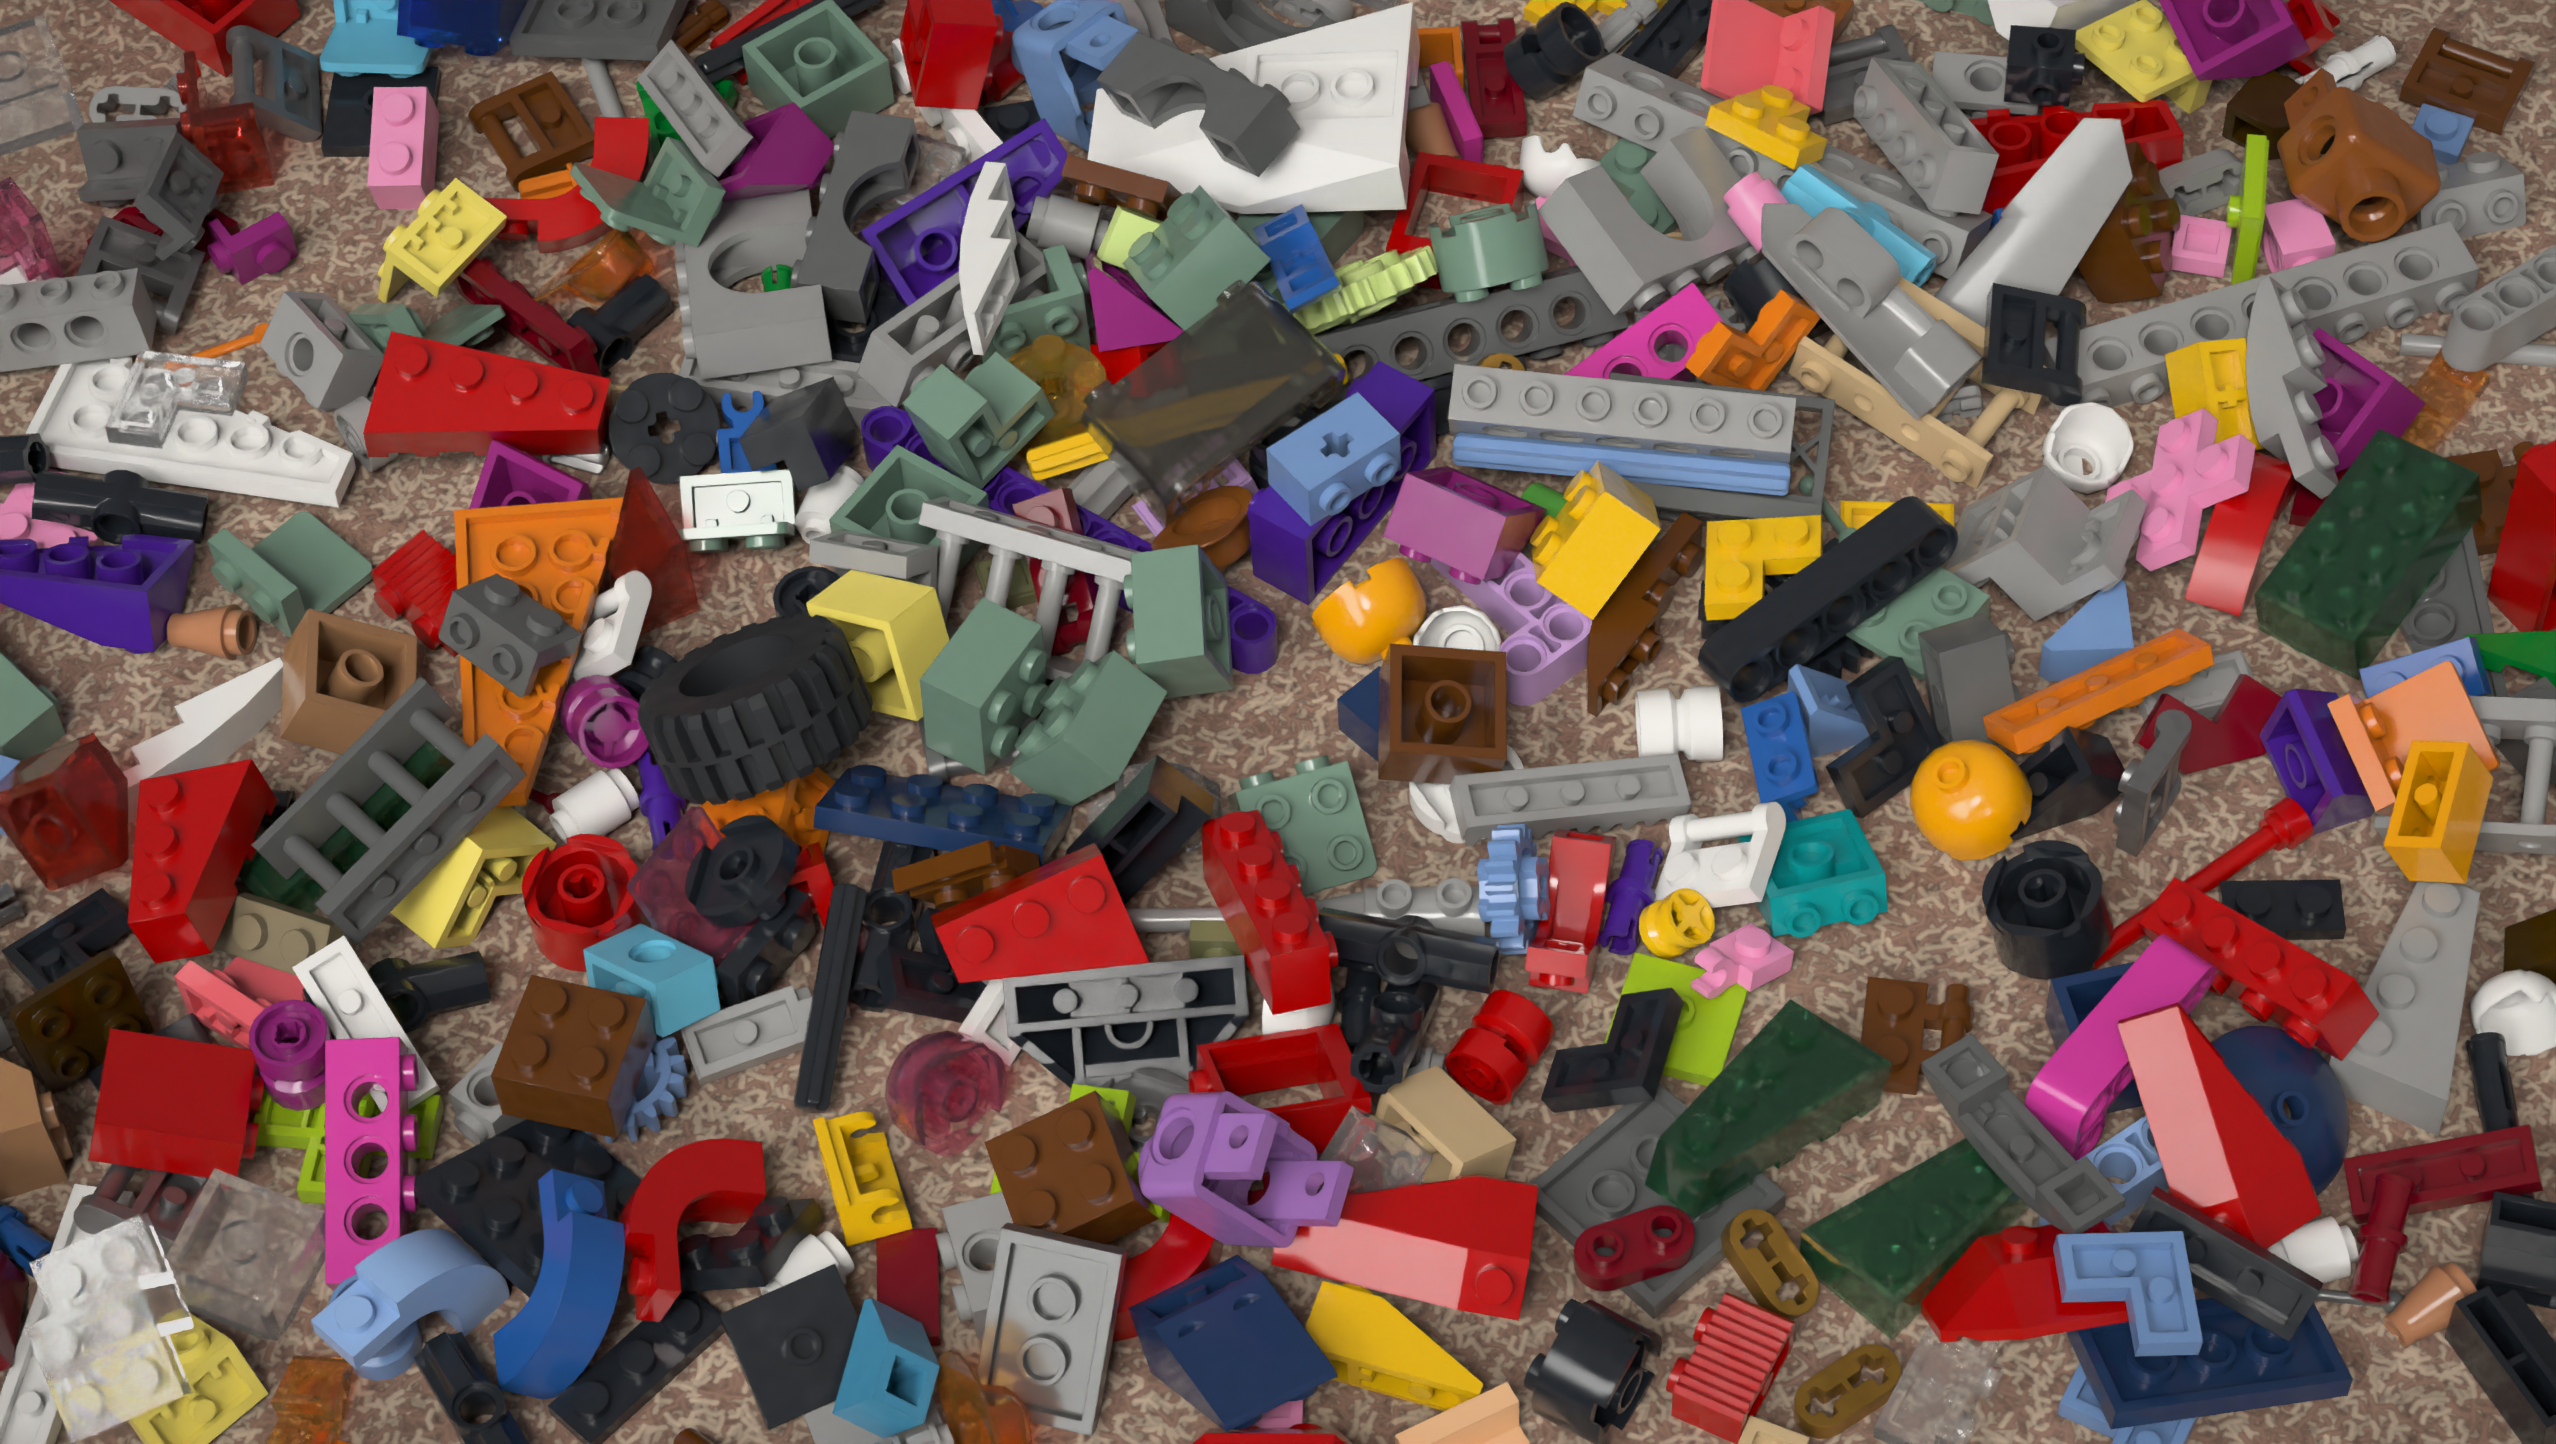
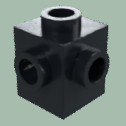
[2004,25,2085,107]

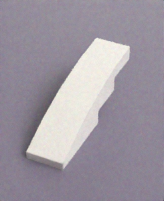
[959,161,1020,355]
[87,657,283,834]

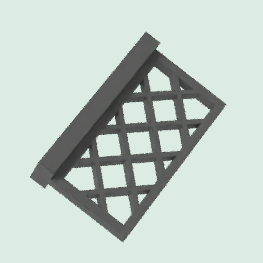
[1610,372,1835,526]

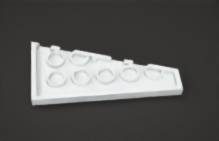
[25,356,356,508]

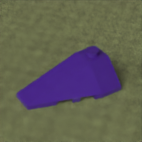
[856,118,1067,307]
[0,534,195,654]

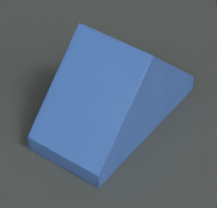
[2038,579,2134,681]
[1787,664,1869,758]

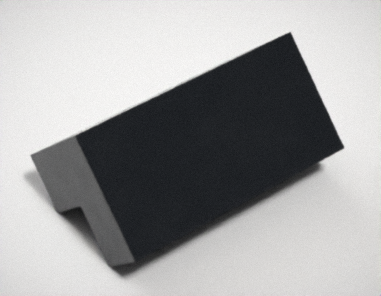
[738,376,861,492]
[1065,755,1215,906]
[2475,1191,2556,1310]
[2445,1286,2556,1444]

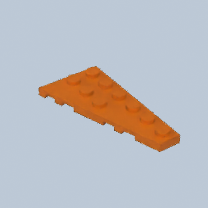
[454,497,627,807]

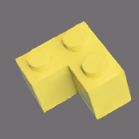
[390,806,557,949]

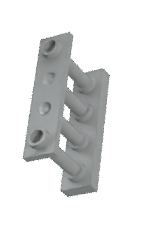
[919,496,1140,680]
[2374,696,2556,855]

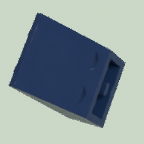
[1128,1255,1337,1432]

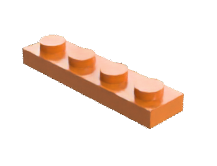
[1983,628,2215,755]

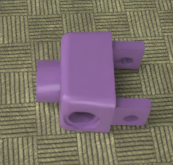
[1138,1091,1354,1248]

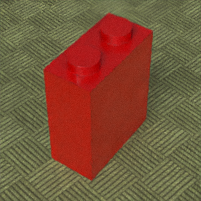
[88,1028,264,1182]

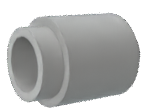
[1025,194,1109,260]

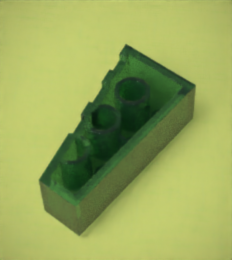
[1645,999,1892,1218]
[1799,1138,2029,1340]

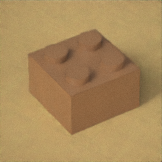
[280,608,417,754]

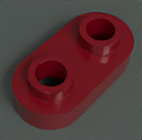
[1574,1205,1695,1291]

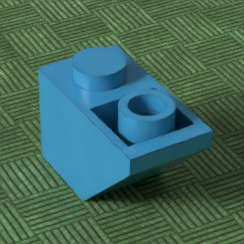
[832,1298,940,1438]

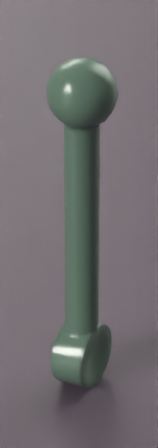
[1798,475,1856,543]

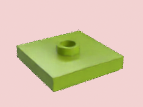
[2226,134,2269,285]
[1604,952,1750,1089]

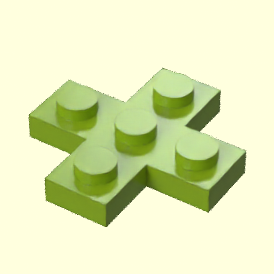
[253,1038,444,1204]

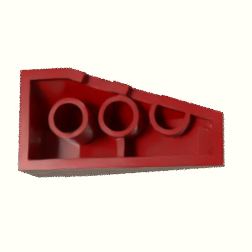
[2117,1002,2322,1249]
[1271,1174,1538,1321]

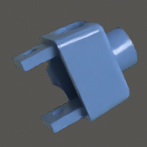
[1011,0,1140,151]

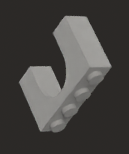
[1538,127,1764,316]
[674,189,832,380]

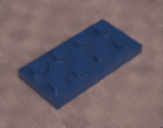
[813,765,1072,867]
[2066,1298,2353,1429]

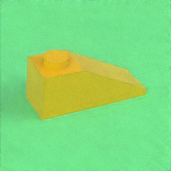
[1305,1281,1483,1411]

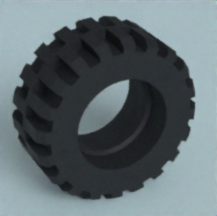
[638,614,873,805]

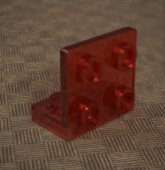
[176,51,275,195]

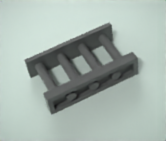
[252,677,526,945]

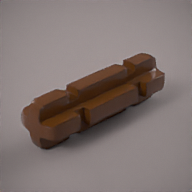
[641,0,729,69]

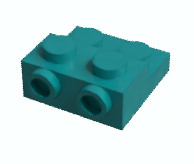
[1737,809,1888,938]

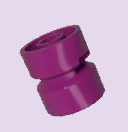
[559,675,649,769]
[249,999,333,1111]

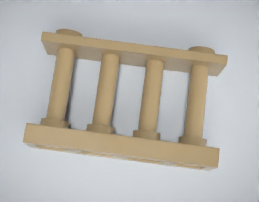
[1789,276,2047,489]

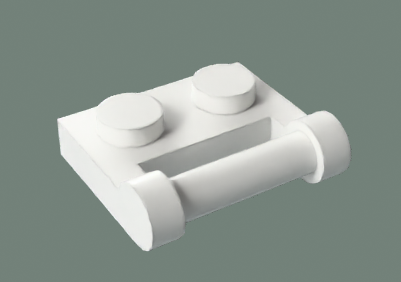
[564,570,652,694]
[1655,802,1786,908]

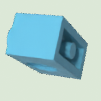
[583,923,720,1037]

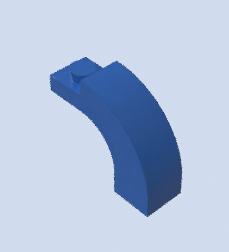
[493,1169,625,1400]

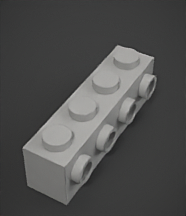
[1853,57,1999,217]
[857,231,1048,408]

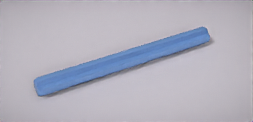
[1452,432,1791,496]

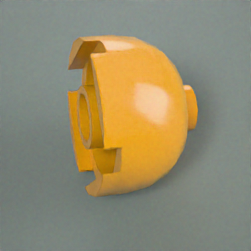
[1311,557,1428,665]
[1909,740,2032,861]

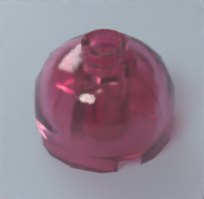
[885,1030,1007,1157]

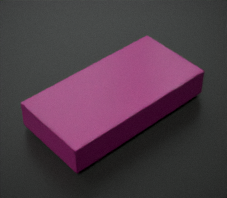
[1429,61,1483,163]

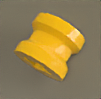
[1639,888,1715,959]

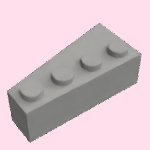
[2329,881,2480,1136]

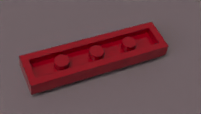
[453,257,602,377]

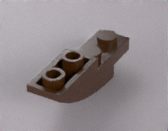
[1586,512,1705,717]

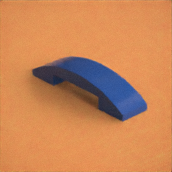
[1253,204,1343,315]

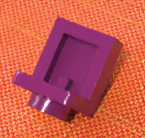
[207,211,298,285]

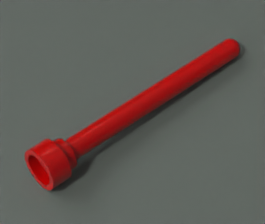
[2093,797,2314,970]

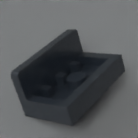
[714,885,816,1008]

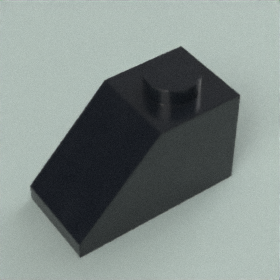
[2010,726,2125,841]

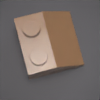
[0,1057,75,1200]

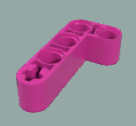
[2025,934,2217,1161]

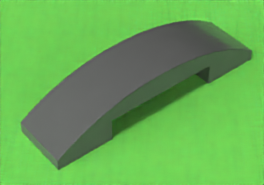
[1921,1033,2126,1234]

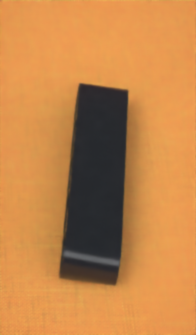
[1698,496,1958,703]

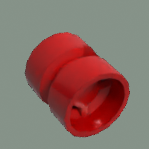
[1445,990,1555,1105]

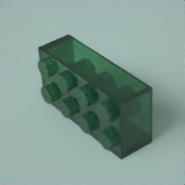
[2254,429,2482,680]

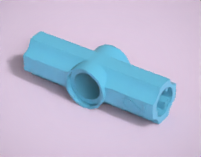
[1781,163,1938,288]

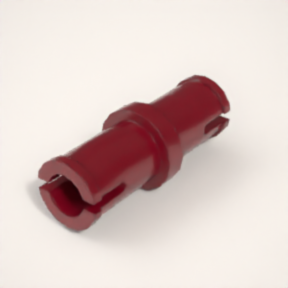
[2348,1173,2417,1305]

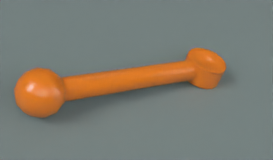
[166,323,269,376]

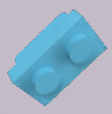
[320,0,444,78]

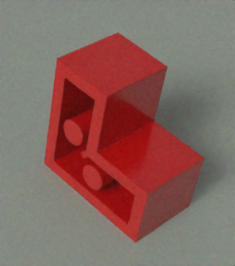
[899,0,1003,110]

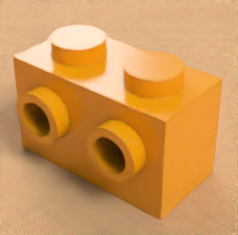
[2383,740,2493,884]

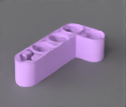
[1430,552,1592,706]

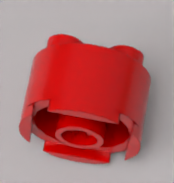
[522,834,650,972]

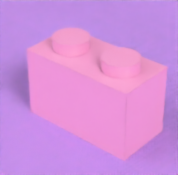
[367,87,439,209]

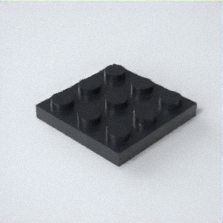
[414,1119,641,1298]

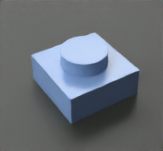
[2412,103,2475,165]

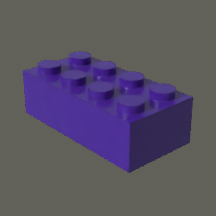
[1247,361,1436,605]

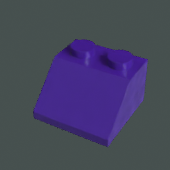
[2259,688,2375,835]

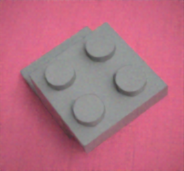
[1941,465,2147,621]

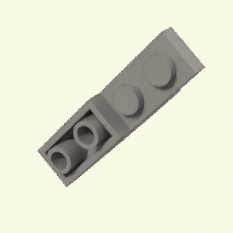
[2246,275,2341,499]

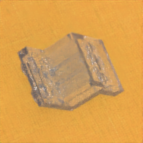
[24,1213,195,1444]

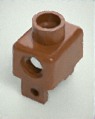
[2277,67,2441,244]

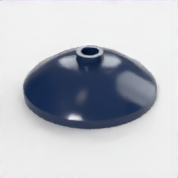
[2211,1025,2350,1196]

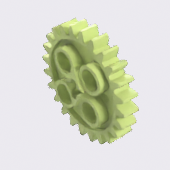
[1265,245,1438,340]

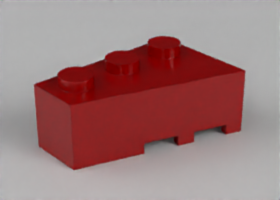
[128,759,278,964]
[930,843,1150,983]

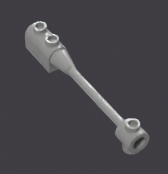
[1126,878,1485,959]

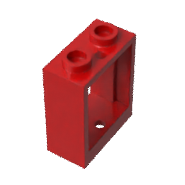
[1386,151,1524,290]
[1188,1023,1371,1154]

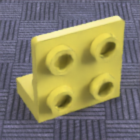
[2075,0,2212,114]
[377,178,507,303]
[84,1308,268,1444]

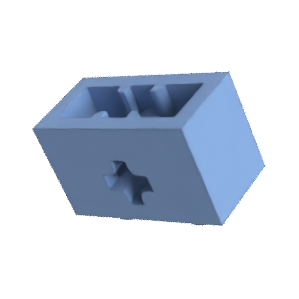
[1266,392,1401,526]

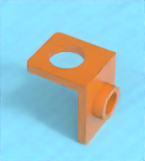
[1418,26,1464,92]

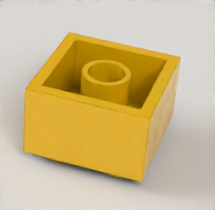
[1530,460,1661,620]

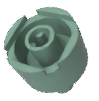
[1427,200,1550,303]

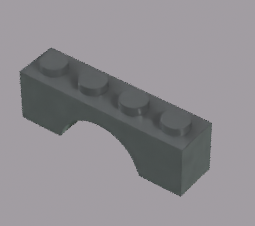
[1165,0,1338,54]
[1096,32,1301,177]
[791,110,921,324]

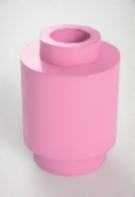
[1723,171,1790,254]

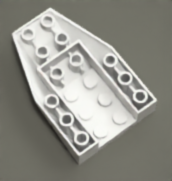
[1087,2,1420,214]

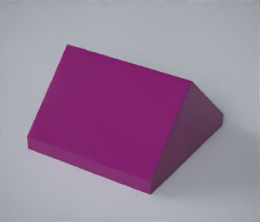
[1085,249,1184,352]
[469,439,592,509]

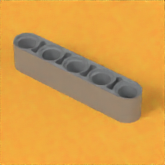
[2441,244,2556,372]

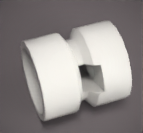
[1635,685,1723,762]

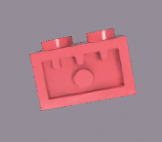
[1700,0,1836,116]
[174,956,304,1050]

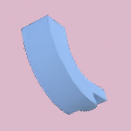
[311,1228,510,1370]

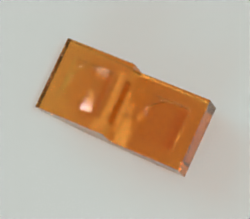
[2397,348,2490,459]
[266,1355,354,1444]

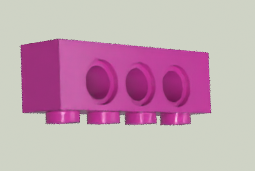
[1551,282,1724,477]
[325,1037,419,1291]

